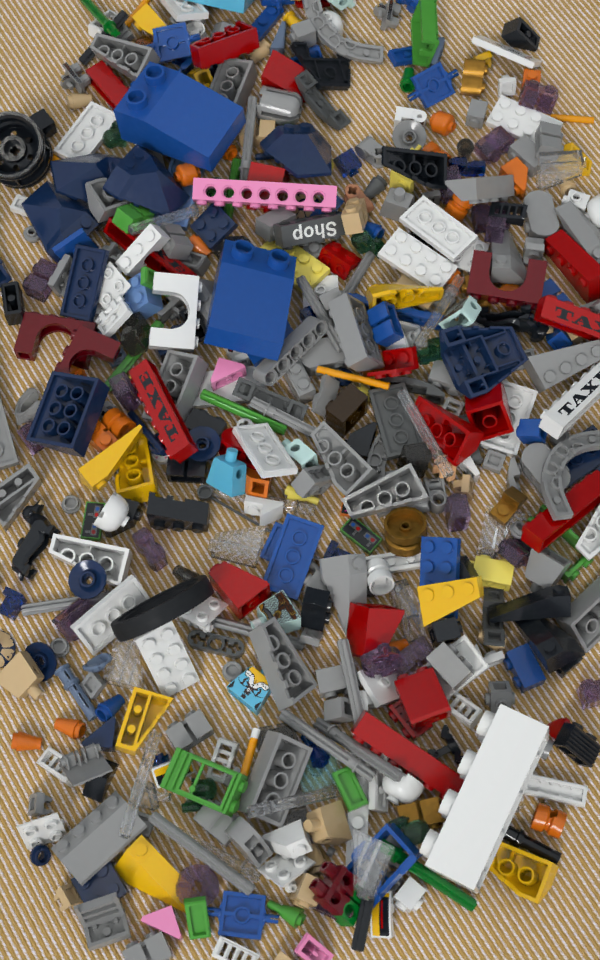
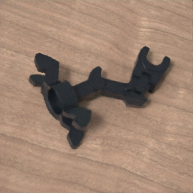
[404,725,463,779]

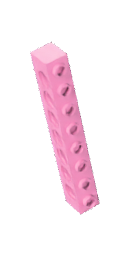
[192,177,337,213]

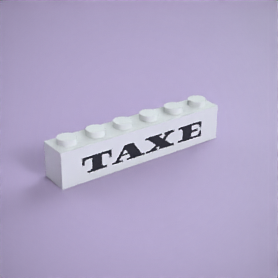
[538,362,600,440]

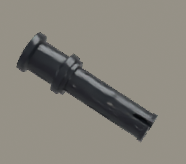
[503,825,562,865]

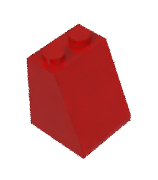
[261,50,306,104]
[243,161,290,213]
[465,382,514,441]
[208,561,271,620]
[346,602,405,661]
[394,666,451,731]

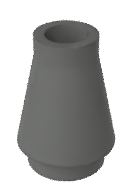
[363,175,387,200]

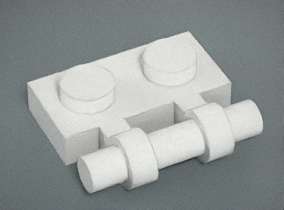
[95,295,133,338]

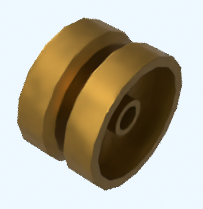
[384,507,427,557]

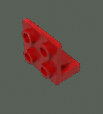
[367,346,419,379]

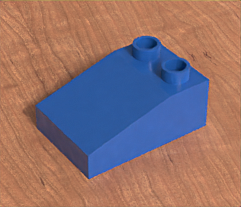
[113,61,246,172]
[204,239,297,361]

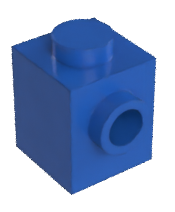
[516,419,547,444]

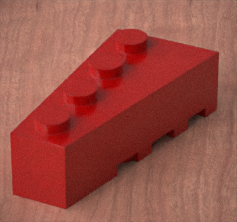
[190,21,260,70]
[544,229,600,304]

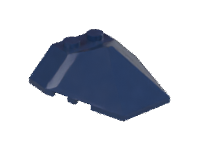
[260,122,332,178]
[102,145,190,219]
[50,153,123,205]
[21,181,108,264]
[439,325,528,399]

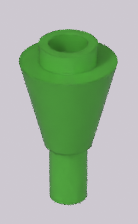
[267,900,306,929]

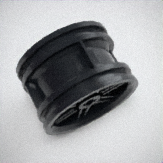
[0,111,53,189]

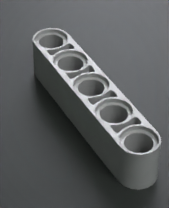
[253,316,328,386]

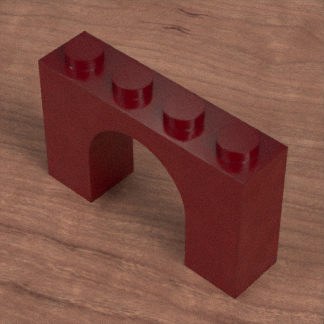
[466,250,548,310]
[14,311,99,370]
[54,325,121,374]

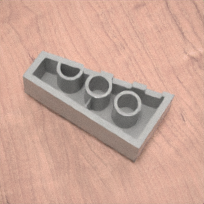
[523,339,600,393]

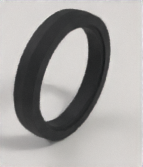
[110,575,214,642]

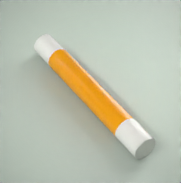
[240,728,261,777]

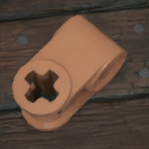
[344,184,374,213]

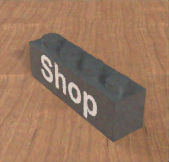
[273,211,346,250]

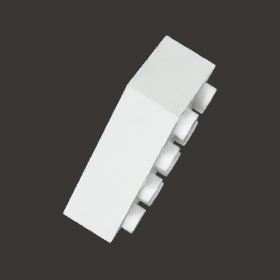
[419,704,549,894]

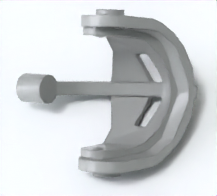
[14,388,41,426]

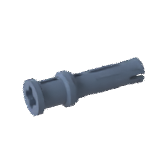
[54,663,97,722]

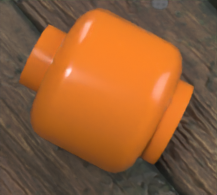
[429,111,456,136]
[173,163,201,187]

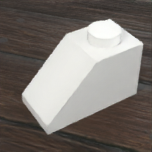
[262,819,313,859]

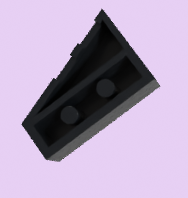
[146,491,211,533]

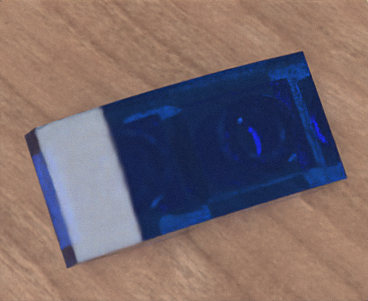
[447,157,486,177]

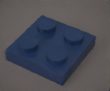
[189,203,238,251]
[70,861,129,903]

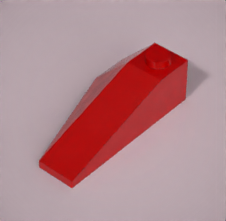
[413,396,485,466]

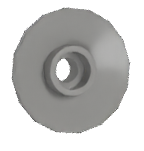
[392,120,427,150]

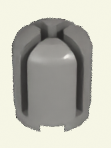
[256,86,302,125]

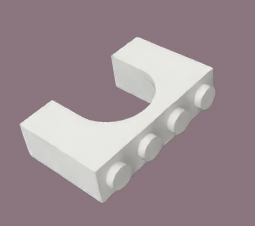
[148,272,202,353]

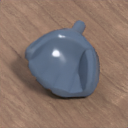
[82,653,113,673]

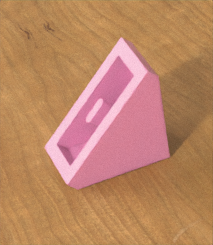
[210,357,247,391]
[140,905,183,941]
[294,932,334,960]

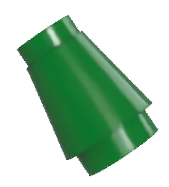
[400,67,415,93]

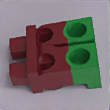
[309,861,364,927]

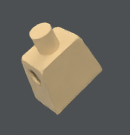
[0,651,44,701]
[303,800,352,846]

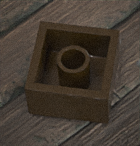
[325,383,368,438]

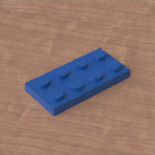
[263,513,325,601]
[418,536,461,619]

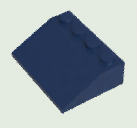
[26,371,110,457]

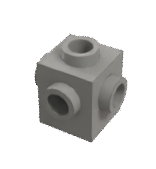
[485,681,515,713]

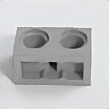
[291,464,333,498]

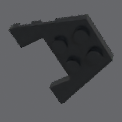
[290,42,351,91]

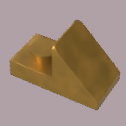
[489,486,528,527]

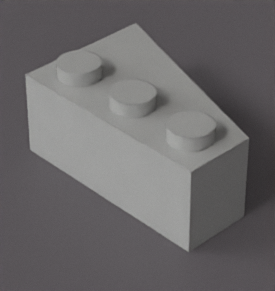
[0,463,42,532]

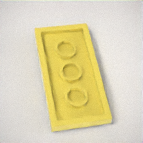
[260,240,330,292]

